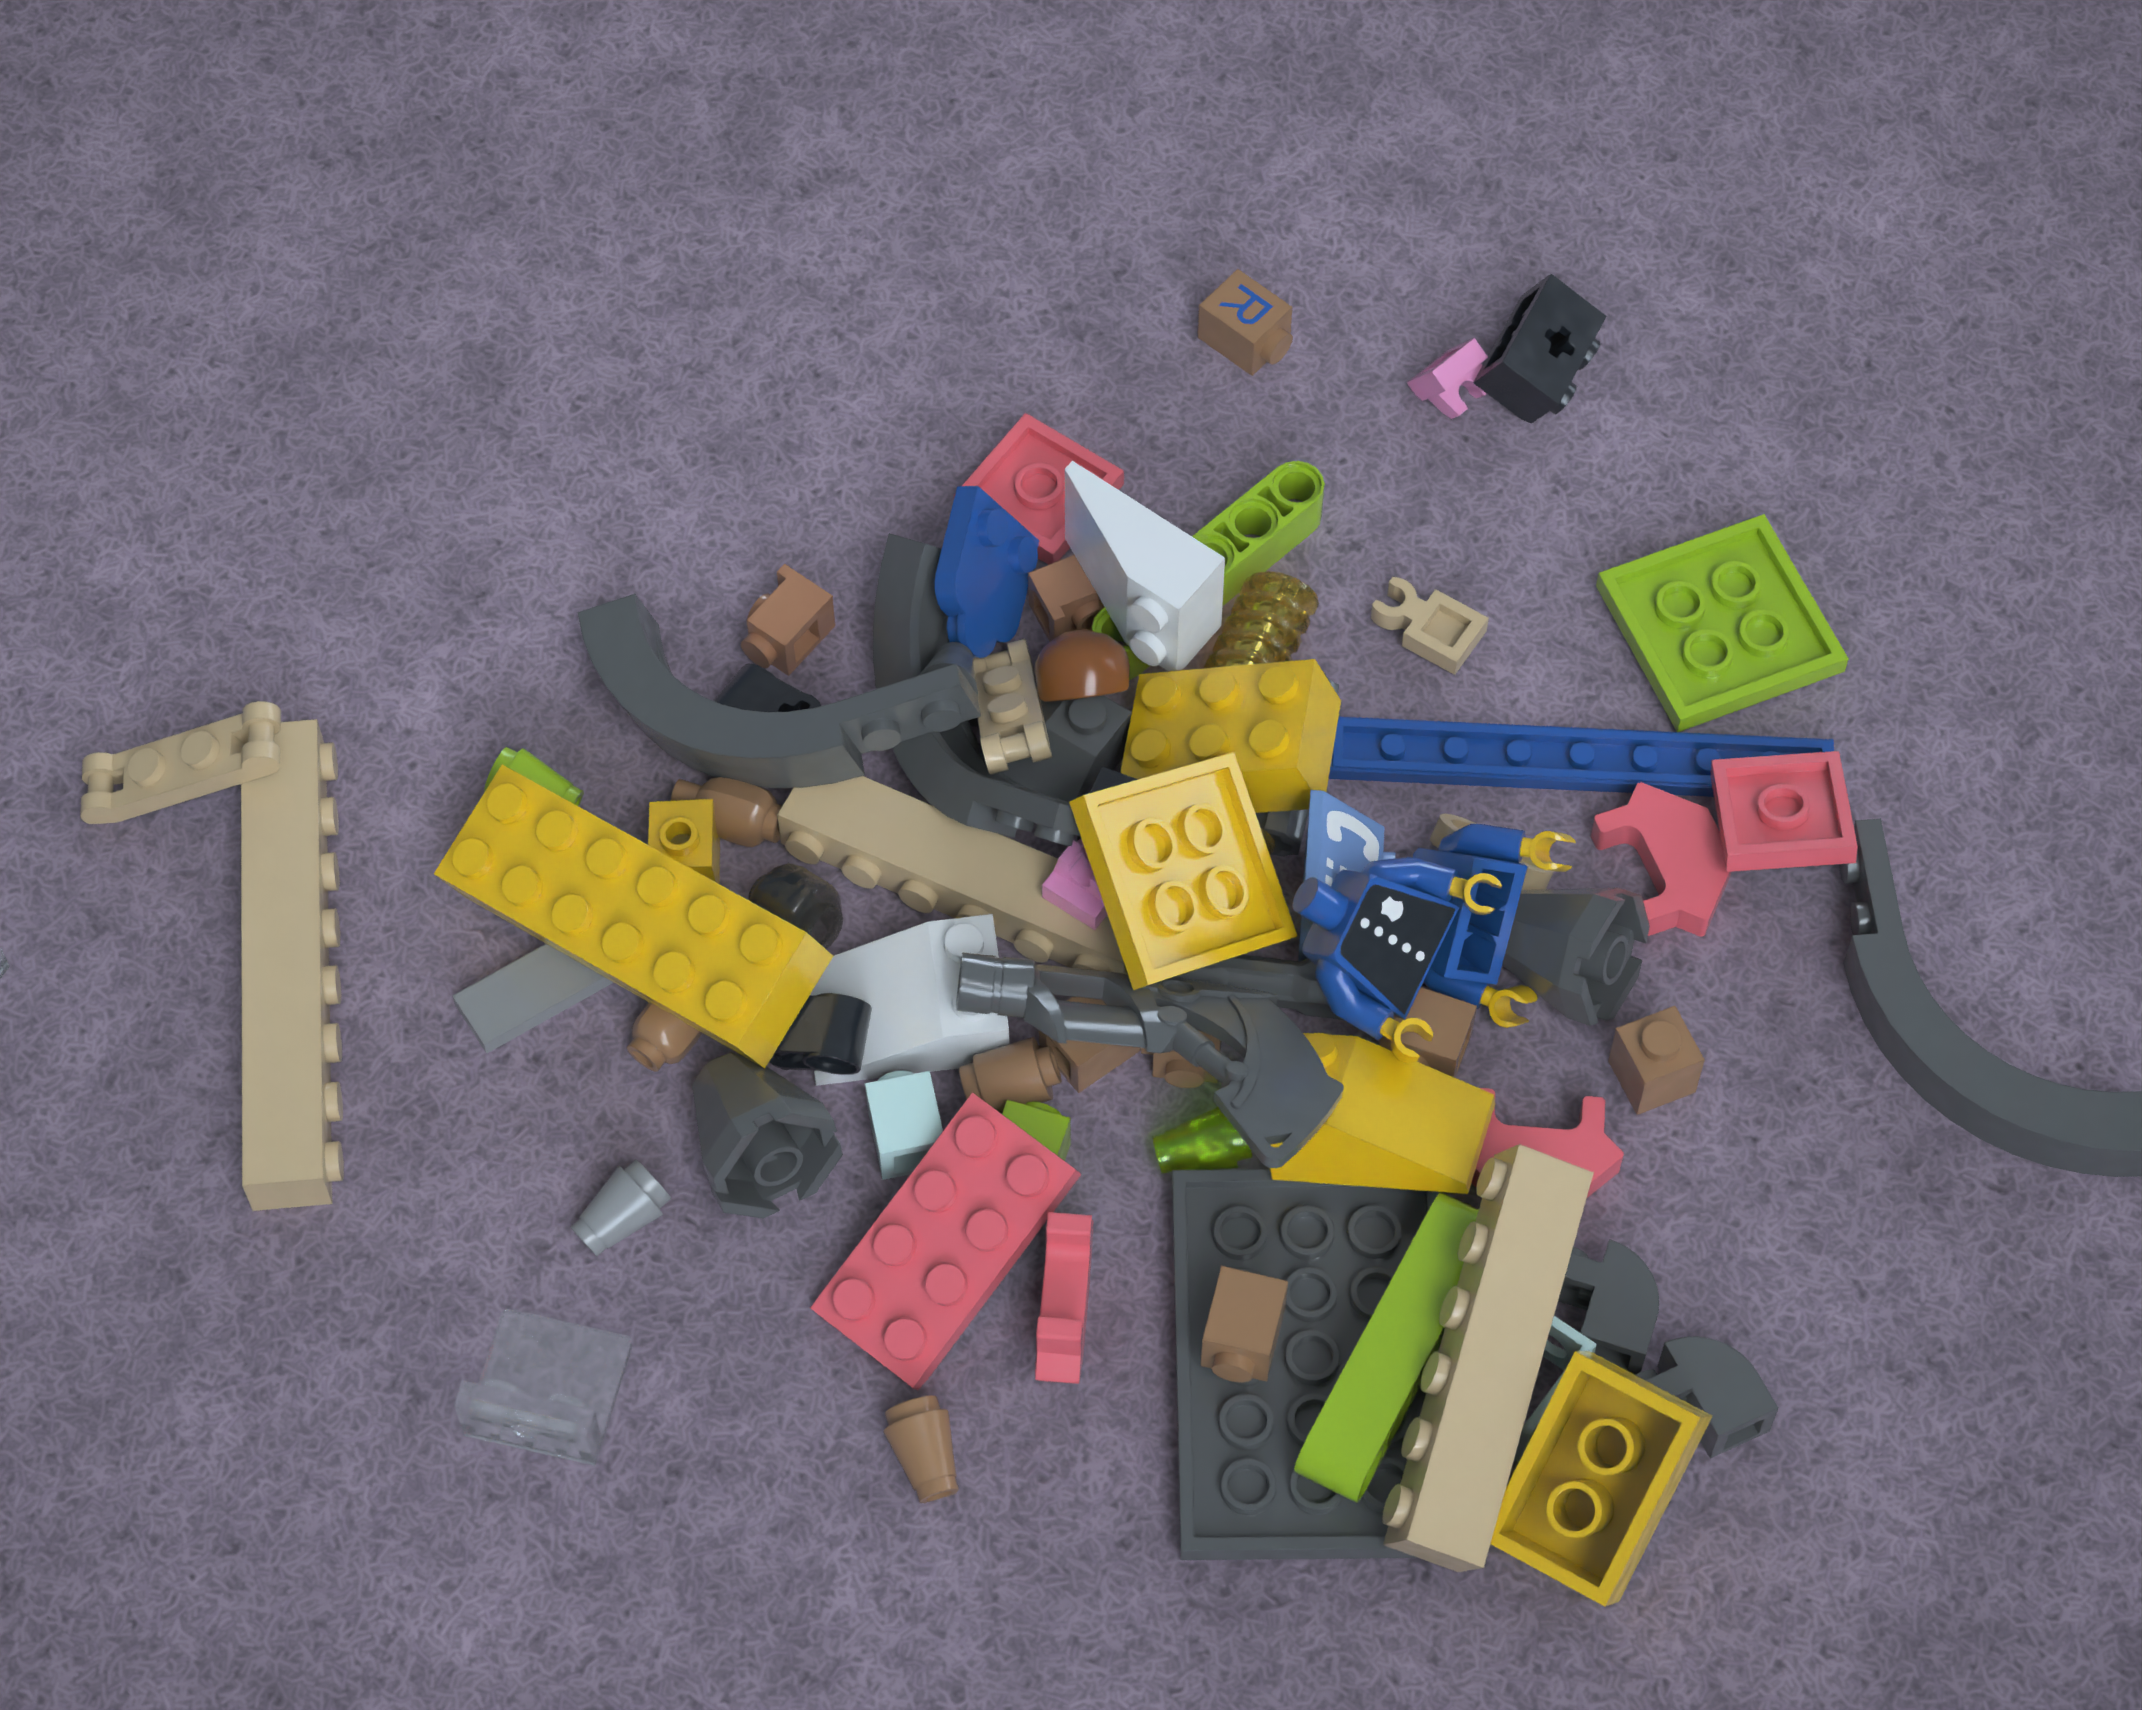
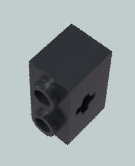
[1473,274,1607,424]

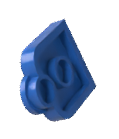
[934,486,1040,658]

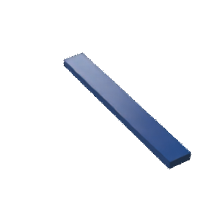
[1329,717,1834,797]

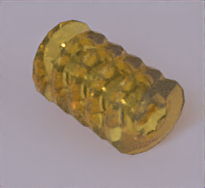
[1204,571,1319,668]

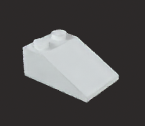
[1065,461,1225,671]
[810,914,1009,1086]

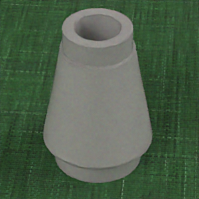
[570,1159,671,1256]

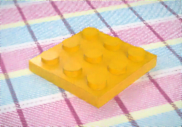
[1069,752,1297,990]

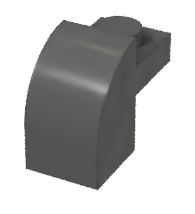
[1558,1239,1659,1375]
[1636,1336,1778,1459]

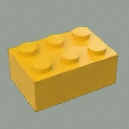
[1120,659,1341,813]
[1491,1351,1712,1607]

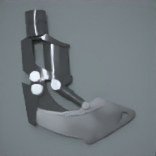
[956,952,1344,1168]

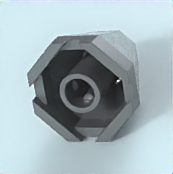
[1502,887,1650,1026]
[692,1053,843,1219]

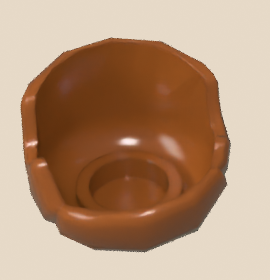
[1035,629,1130,702]

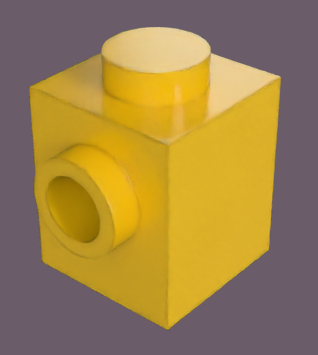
[648,799,720,884]

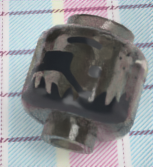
[748,863,843,949]

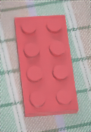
[810,1092,1082,1391]

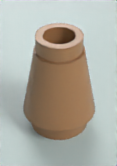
[883,1395,959,1503]

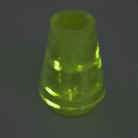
[1152,1106,1253,1174]

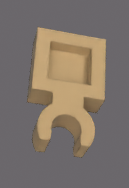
[1371,577,1489,675]

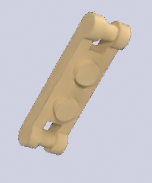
[973,639,1052,775]
[80,701,281,824]

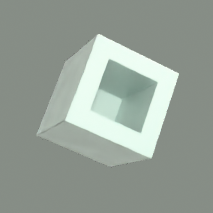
[865,1070,943,1180]

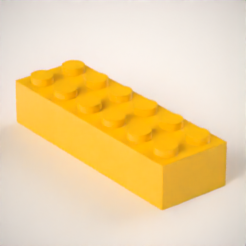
[434,764,833,1068]

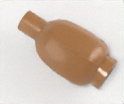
[671,777,783,847]
[627,1002,702,1072]

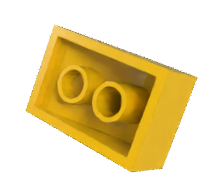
[1270,1033,1495,1194]

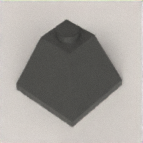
[979,695,1132,824]

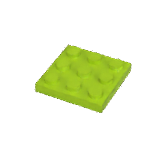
[1596,514,1849,732]

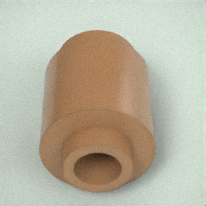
[959,1037,1061,1114]

